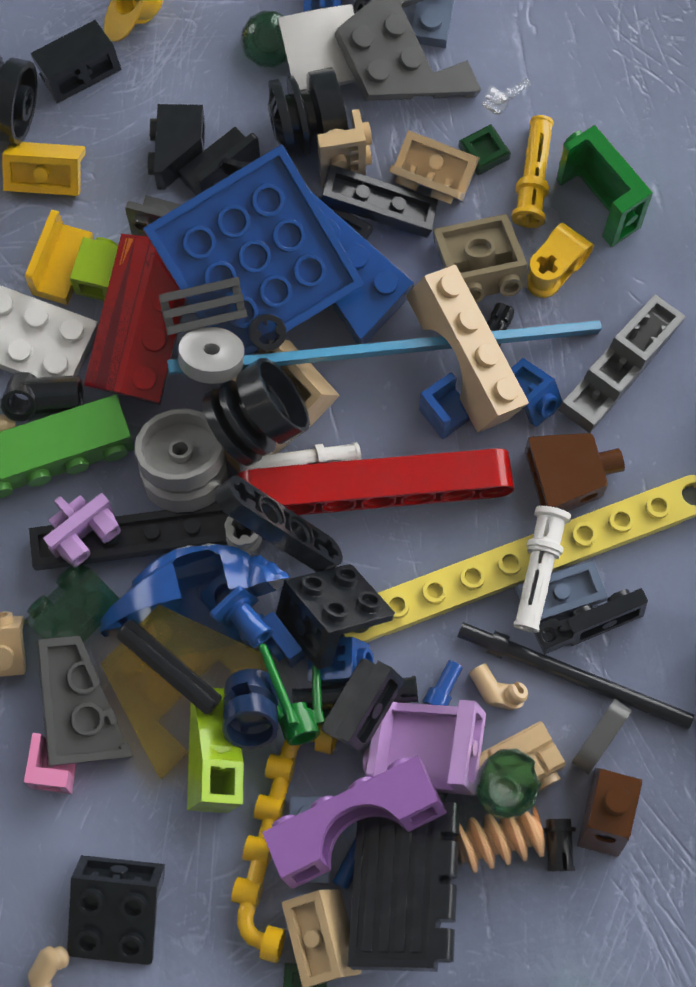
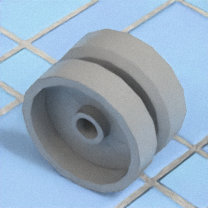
[135,409,229,513]

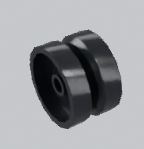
[0,56,38,144]

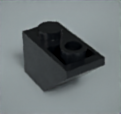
[148,104,206,190]

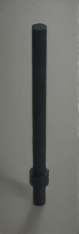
[457,622,695,730]

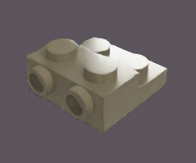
[433,214,528,303]

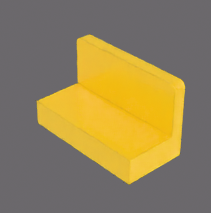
[2,142,85,196]
[25,210,94,305]

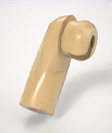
[469,663,528,710]
[28,946,69,987]

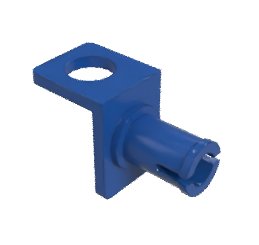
[200,571,273,648]

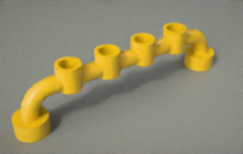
[231,719,337,964]

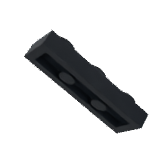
[320,164,438,238]

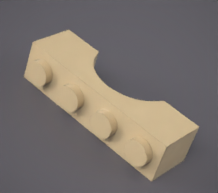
[406,265,529,433]

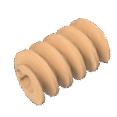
[453,804,545,873]

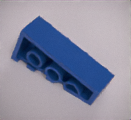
[310,191,414,344]

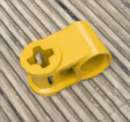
[527,222,594,298]

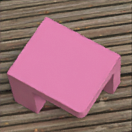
[24,733,77,794]

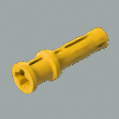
[511,115,554,228]

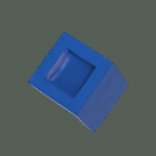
[419,372,470,440]

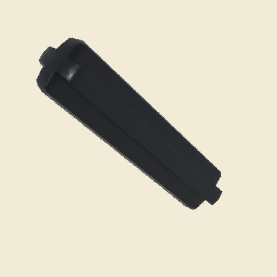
[117,620,222,715]

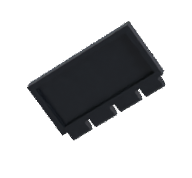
[347,794,460,972]

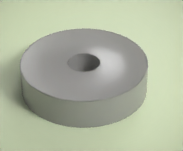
[178,327,244,384]

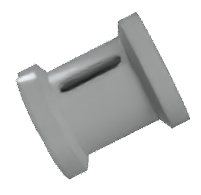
[224,516,262,554]

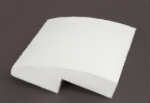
[278,4,356,91]

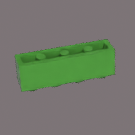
[0,394,135,499]

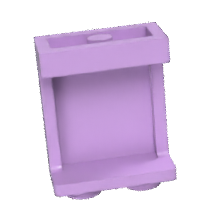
[363,700,486,796]

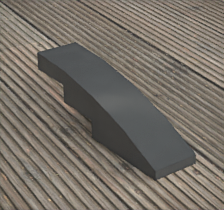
[558,294,686,433]

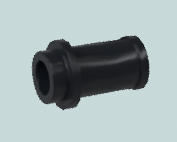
[542,819,576,872]

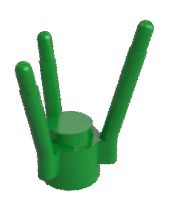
[259,643,325,746]

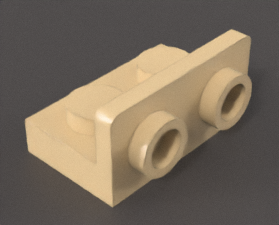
[317,109,372,187]

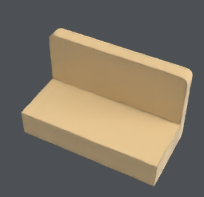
[281,889,361,987]

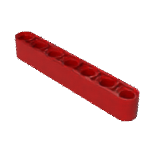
[236,448,515,515]

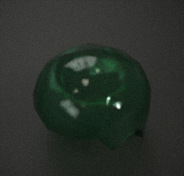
[241,11,288,67]
[475,748,541,819]

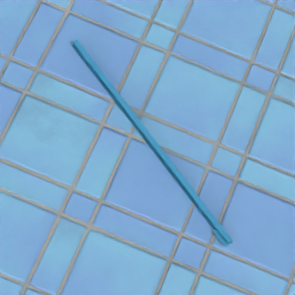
[167,320,602,375]

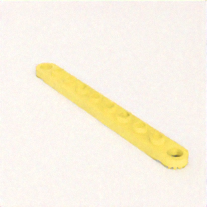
[342,475,696,643]

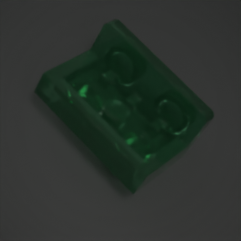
[24,564,120,643]

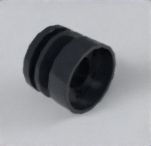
[268,67,349,159]
[202,358,310,466]

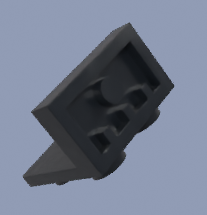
[276,564,395,670]
[67,855,165,965]

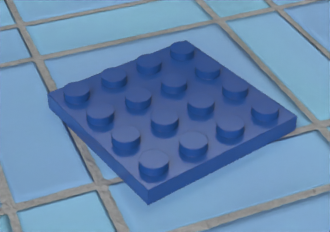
[142,144,364,355]

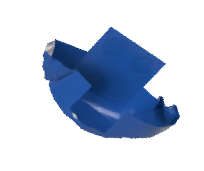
[100,543,290,658]

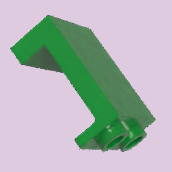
[556,125,653,248]

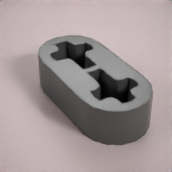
[571,699,632,775]

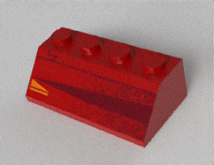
[84,234,186,405]

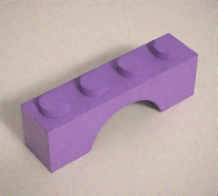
[262,755,447,889]

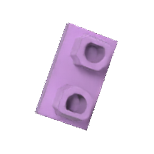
[43,493,121,568]

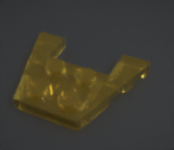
[100,605,275,780]

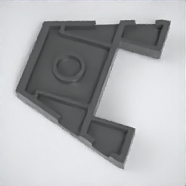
[334,0,482,101]

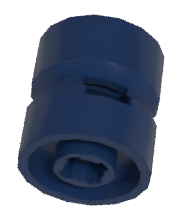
[222,668,278,749]

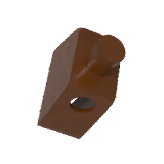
[525,433,625,512]
[577,768,642,857]

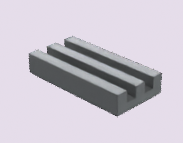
[158,277,248,335]

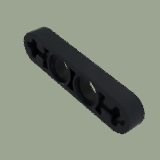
[215,476,343,572]

